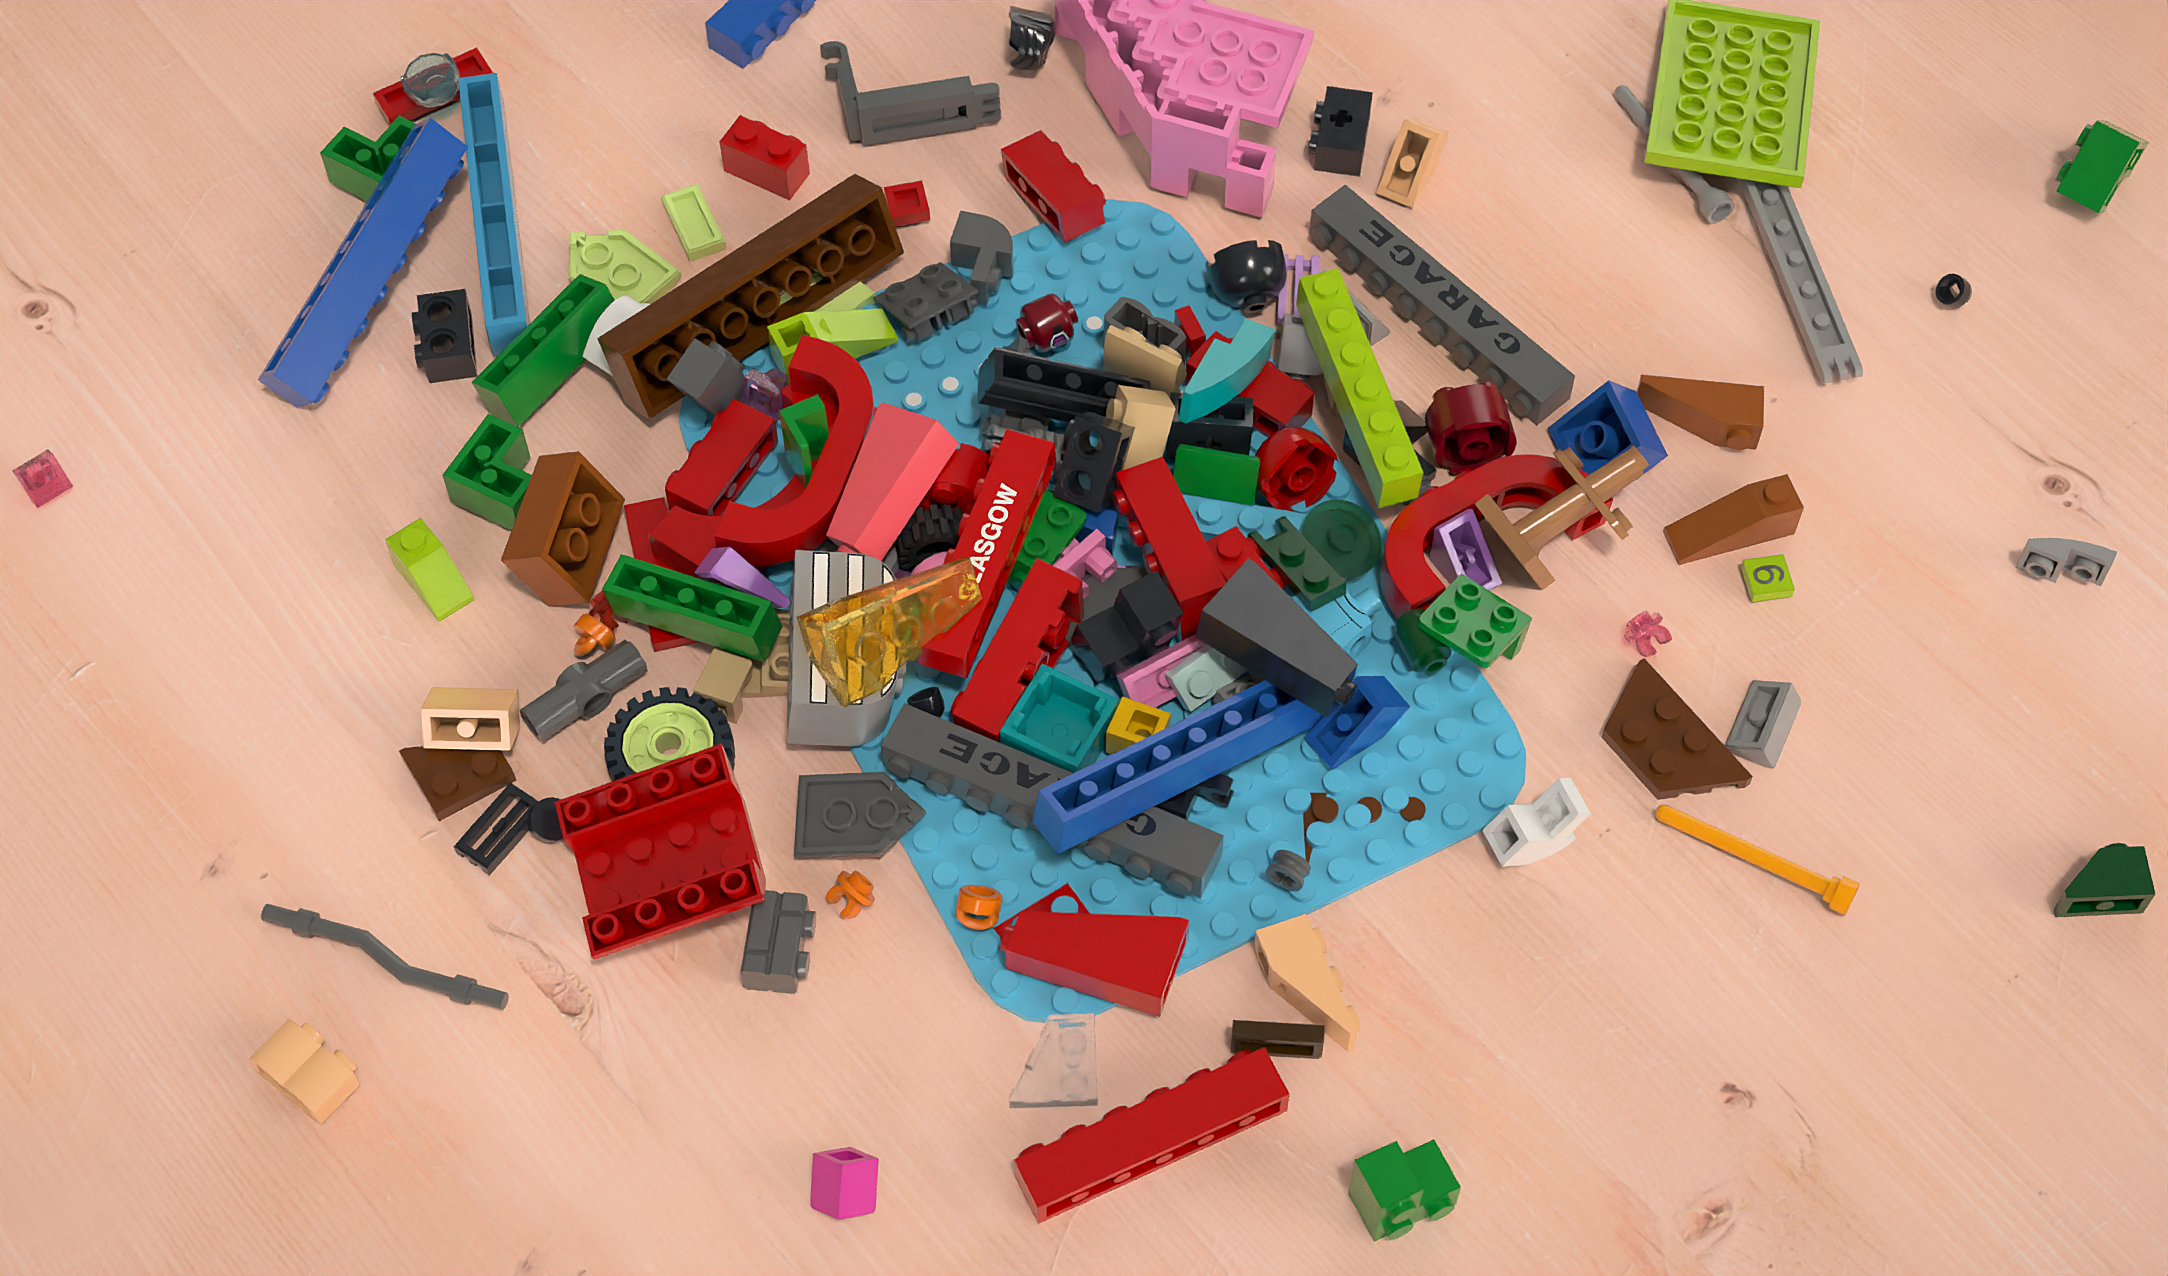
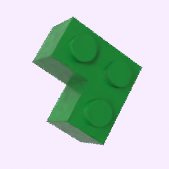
[320,116,416,201]
[2056,120,2149,213]
[442,414,532,530]
[1348,1139,1461,1242]

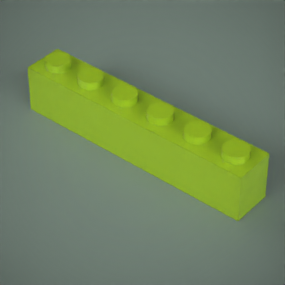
[1296,268,1423,508]

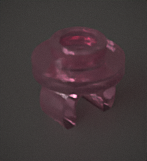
[1624,610,1672,657]

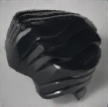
[1009,6,1056,70]

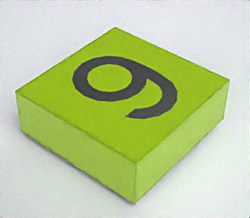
[1740,554,1795,603]

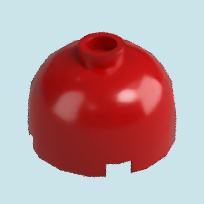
[1255,427,1338,512]

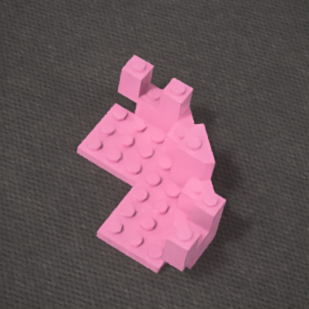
[1055,0,1314,217]

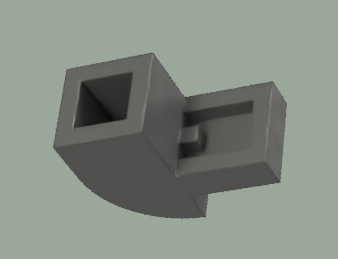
[950,210,1014,306]

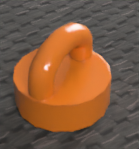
[573,613,616,656]
[956,885,1003,930]

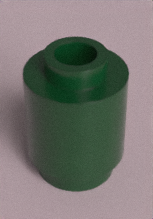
[1395,608,1451,674]

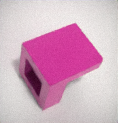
[810,1147,879,1220]

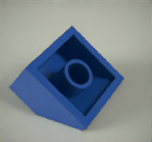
[1548,380,1668,480]

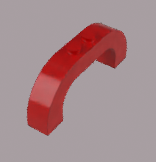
[714,334,875,566]
[1379,454,1613,619]

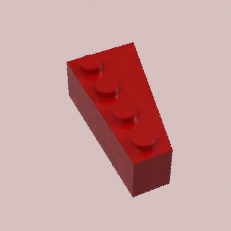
[1112,456,1226,642]
[950,558,1085,743]

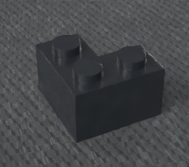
[1071,570,1183,682]

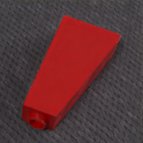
[1000,911,1189,1017]

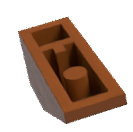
[1637,374,1764,450]
[1663,474,1804,565]

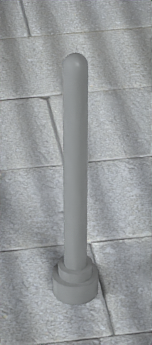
[1614,85,1734,224]

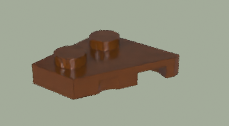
[399,746,517,821]

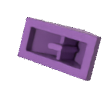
[1429,509,1502,591]

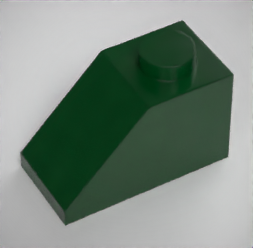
[2053,843,2156,918]

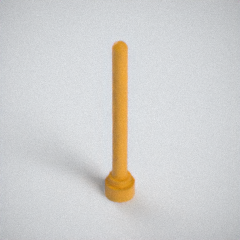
[1655,805,1860,915]

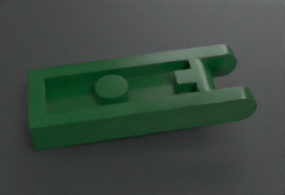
[1247,516,1346,612]

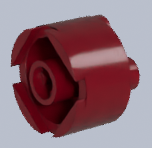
[1425,382,1517,475]

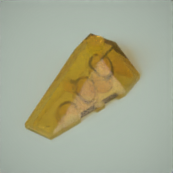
[797,557,982,707]

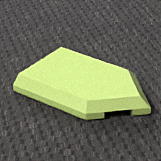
[568,230,681,304]

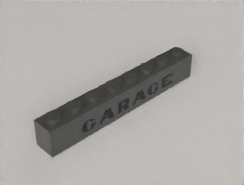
[1309,184,1575,426]
[881,703,1224,899]

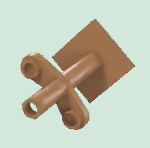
[1475,445,1649,591]

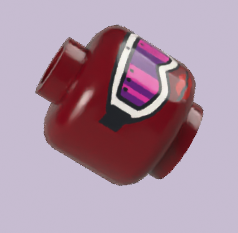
[1015,293,1079,353]

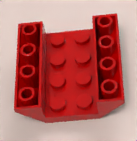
[555,744,766,960]

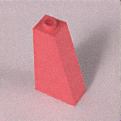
[826,402,959,561]

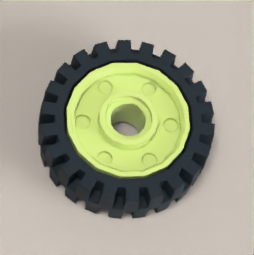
[604,687,735,781]

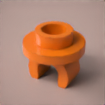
[825,870,875,919]

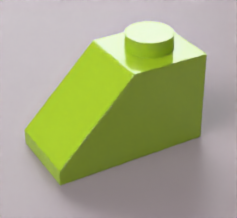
[385,518,474,622]

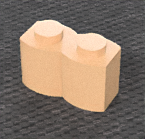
[249,1019,360,1125]

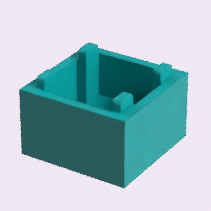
[1000,664,1119,773]

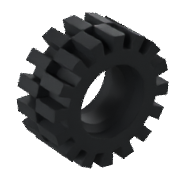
[895,504,965,572]

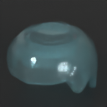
[400,53,460,108]

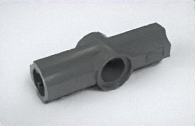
[519,639,648,742]

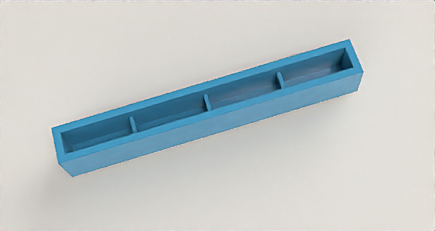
[458,73,530,355]

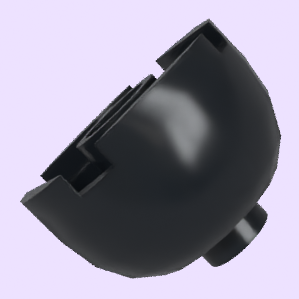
[1205,240,1287,313]

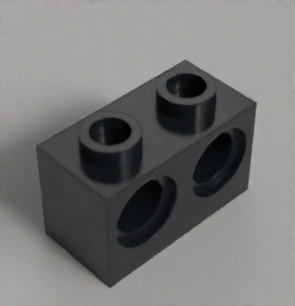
[411,289,478,383]
[1053,411,1135,513]

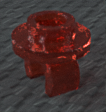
[588,591,631,633]

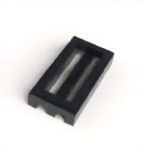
[453,782,539,876]

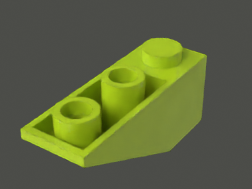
[767,308,899,384]

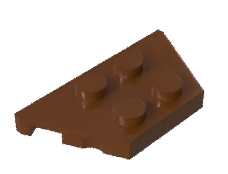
[1601,658,1753,800]

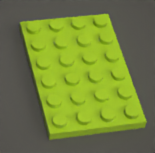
[1644,0,1820,188]

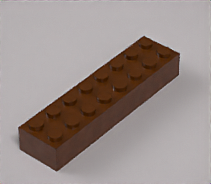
[597,174,904,420]

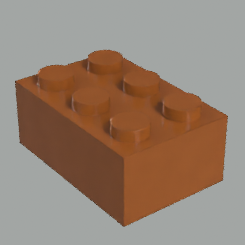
[500,451,625,607]

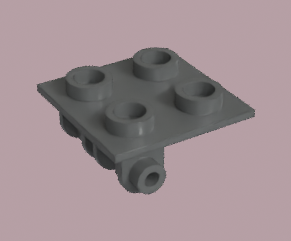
[873,262,979,342]

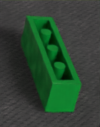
[471,274,615,427]
[602,554,783,662]

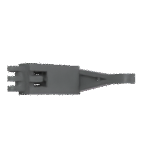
[820,41,1001,146]

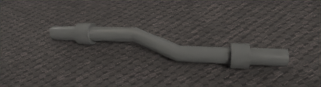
[261,904,509,1010]

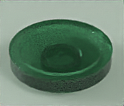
[1299,499,1382,582]

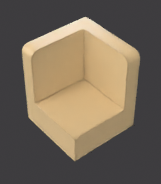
[693,648,753,724]

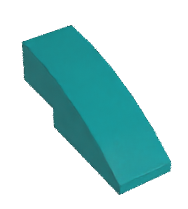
[1178,318,1276,423]

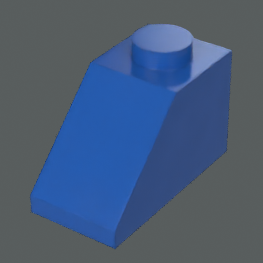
[1305,676,1411,768]

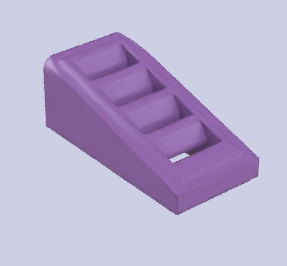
[695,547,791,609]

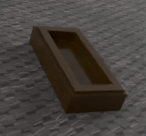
[1231,1020,1325,1059]

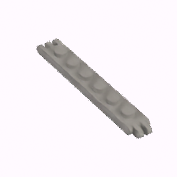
[1738,178,1863,384]

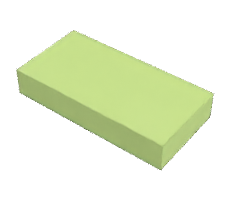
[661,184,726,262]

